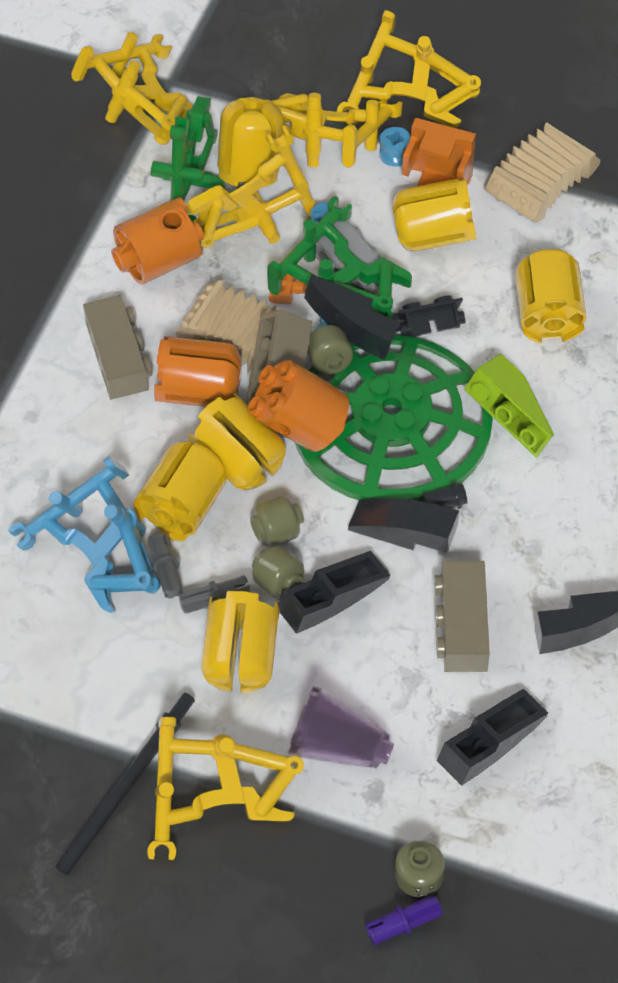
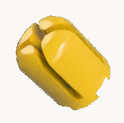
[217,97,284,188]
[392,178,477,252]
[515,248,587,343]
[188,393,286,491]
[133,441,226,542]
[201,591,280,693]

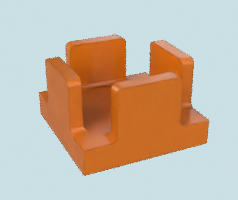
[402,118,476,186]

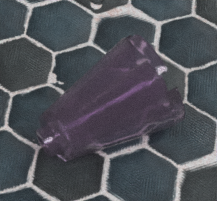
[287,685,394,769]

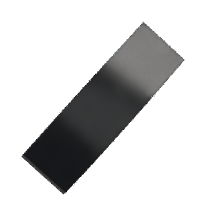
[304,274,400,360]
[348,498,459,553]
[278,550,391,634]
[535,591,618,654]
[436,689,548,786]

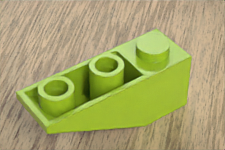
[464,353,554,458]

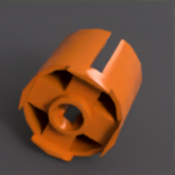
[154,336,242,407]

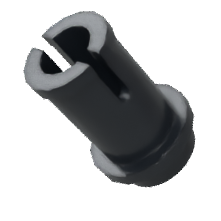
[422,482,468,509]

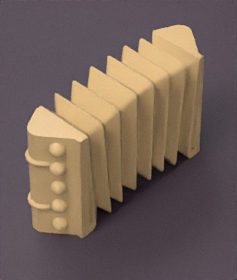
[485,123,601,223]
[175,279,276,373]

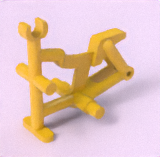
[337,10,481,128]
[71,32,193,145]
[267,93,402,168]
[187,125,316,248]
[147,717,304,860]

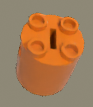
[111,197,204,285]
[247,360,349,452]

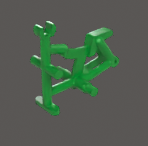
[150,96,226,222]
[267,196,412,319]

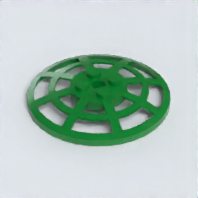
[295,335,493,502]

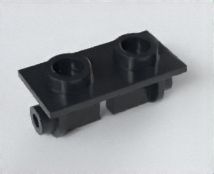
[398,295,466,337]

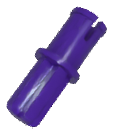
[365,896,442,946]

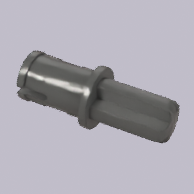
[147,533,183,599]
[179,575,251,614]

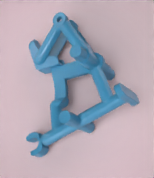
[8,456,161,613]

